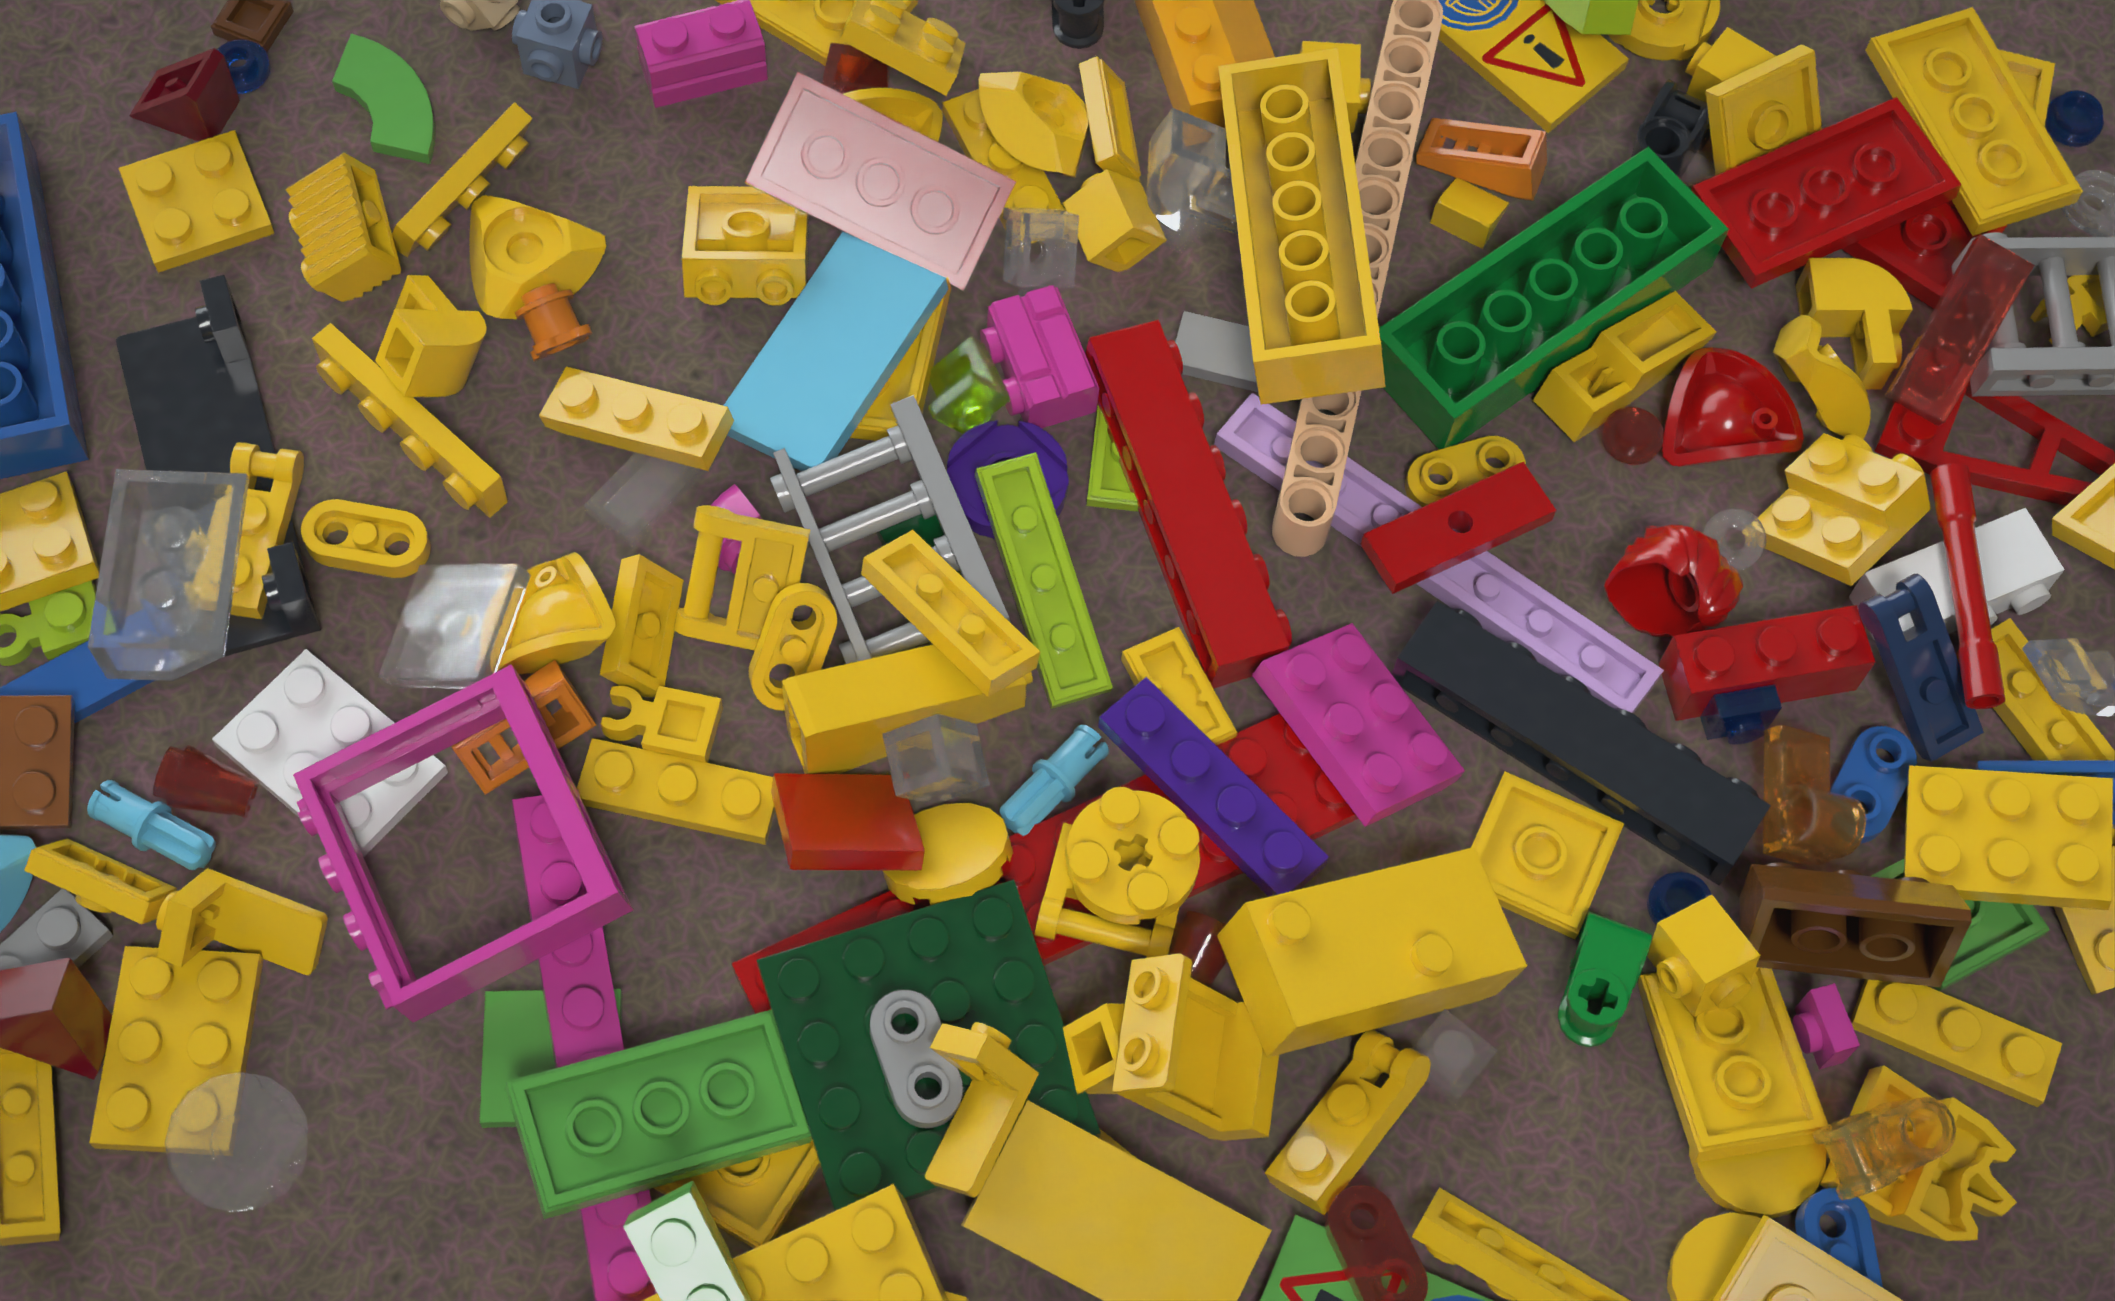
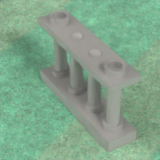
[1951,233,2115,396]
[770,395,1011,664]

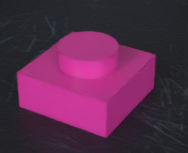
[1793,983,1860,1070]

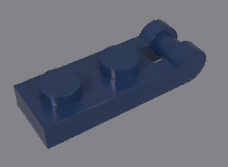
[1858,573,1984,762]

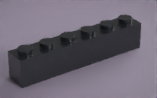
[1392,600,1771,886]

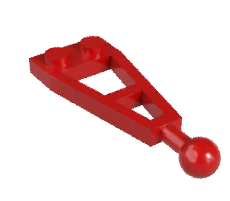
[1874,348,2115,506]

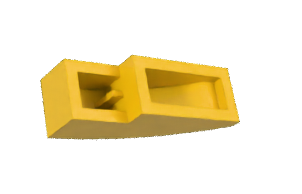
[1533,291,1717,442]

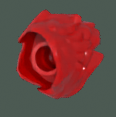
[1604,524,1743,638]

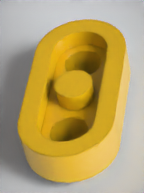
[1405,436,1526,507]
[301,499,431,578]
[749,583,837,711]

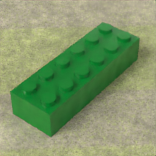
[1379,147,1729,450]

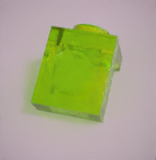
[928,337,1010,434]

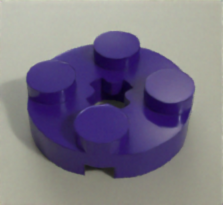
[947,420,1069,540]

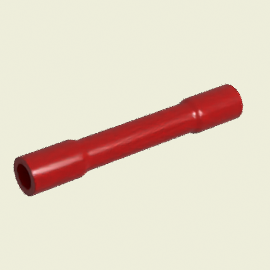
[1930,463,2006,709]

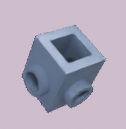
[512,0,603,89]

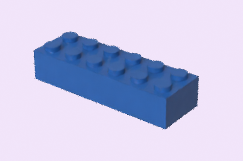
[0,112,89,479]

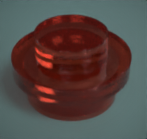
[1602,407,1664,465]

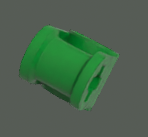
[1558,912,1652,1047]

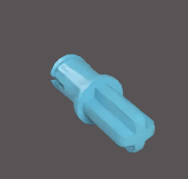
[1000,724,1109,836]
[87,780,216,870]

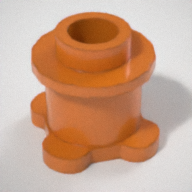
[515,283,592,361]

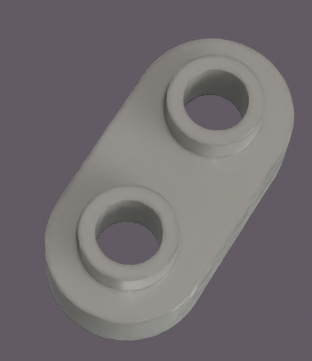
[870,990,963,1128]

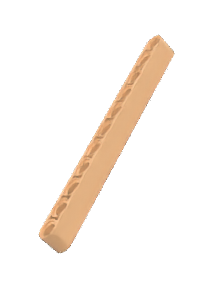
[1272,0,1443,557]

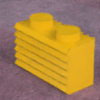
[286,153,401,302]

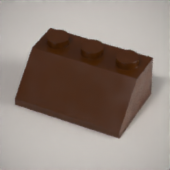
[1740,863,1972,987]

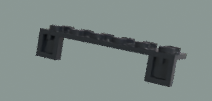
[116,275,321,664]

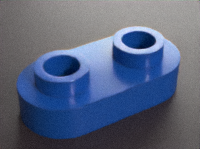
[1822,726,1917,844]
[1795,1188,1883,1288]

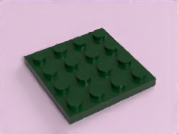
[757,880,1101,1211]

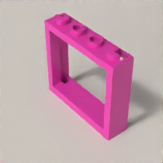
[293,665,633,1023]

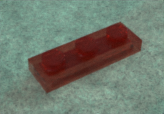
[1885,234,2035,426]

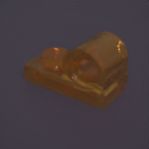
[1763,725,1866,865]

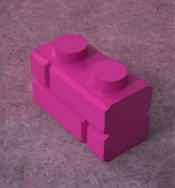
[634,0,768,108]
[980,285,1099,428]

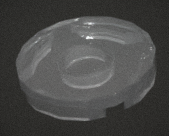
[165,1072,309,1212]

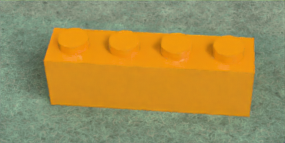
[1134,0,1275,142]

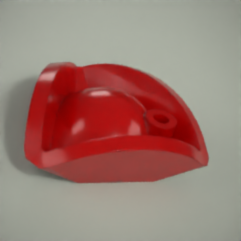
[1662,347,1804,466]

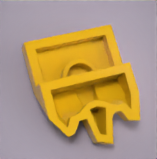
[1820,1065,2017,1241]

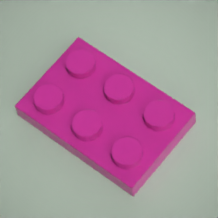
[1252,623,1465,827]

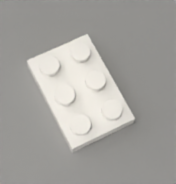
[212,649,448,857]

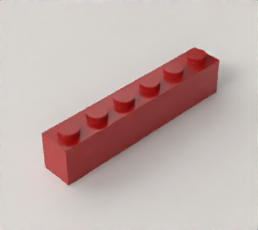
[1085,319,1292,689]

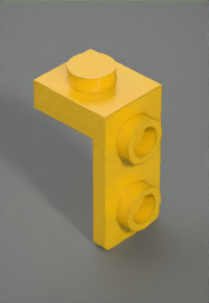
[156,868,328,975]
[925,1022,1039,1197]

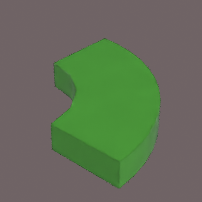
[332,34,436,164]

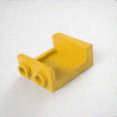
[1112,954,1279,1141]

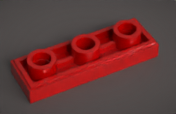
[1360,461,1556,594]

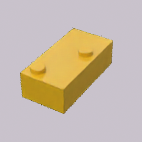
[1217,847,1527,1058]

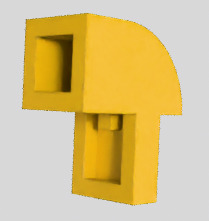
[1795,258,1913,389]
[375,275,487,397]

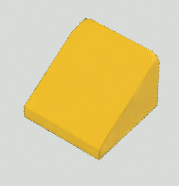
[1430,178,1509,249]

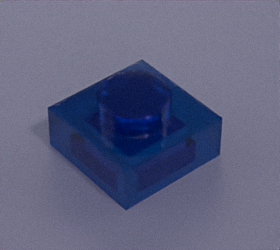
[1700,684,1782,745]

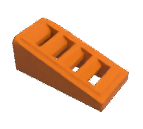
[1416,118,1547,201]
[451,660,596,795]

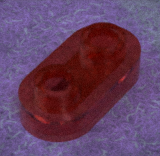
[1325,1185,1428,1301]

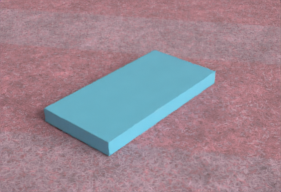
[723,232,948,471]

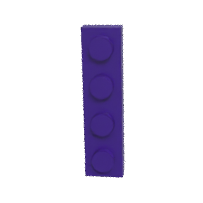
[1098,677,1329,897]

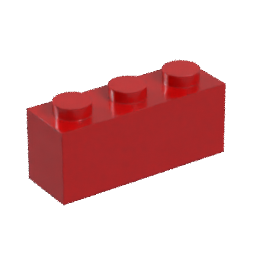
[1659,605,1876,721]

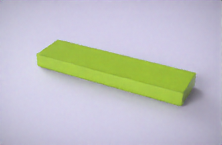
[975,452,1113,709]

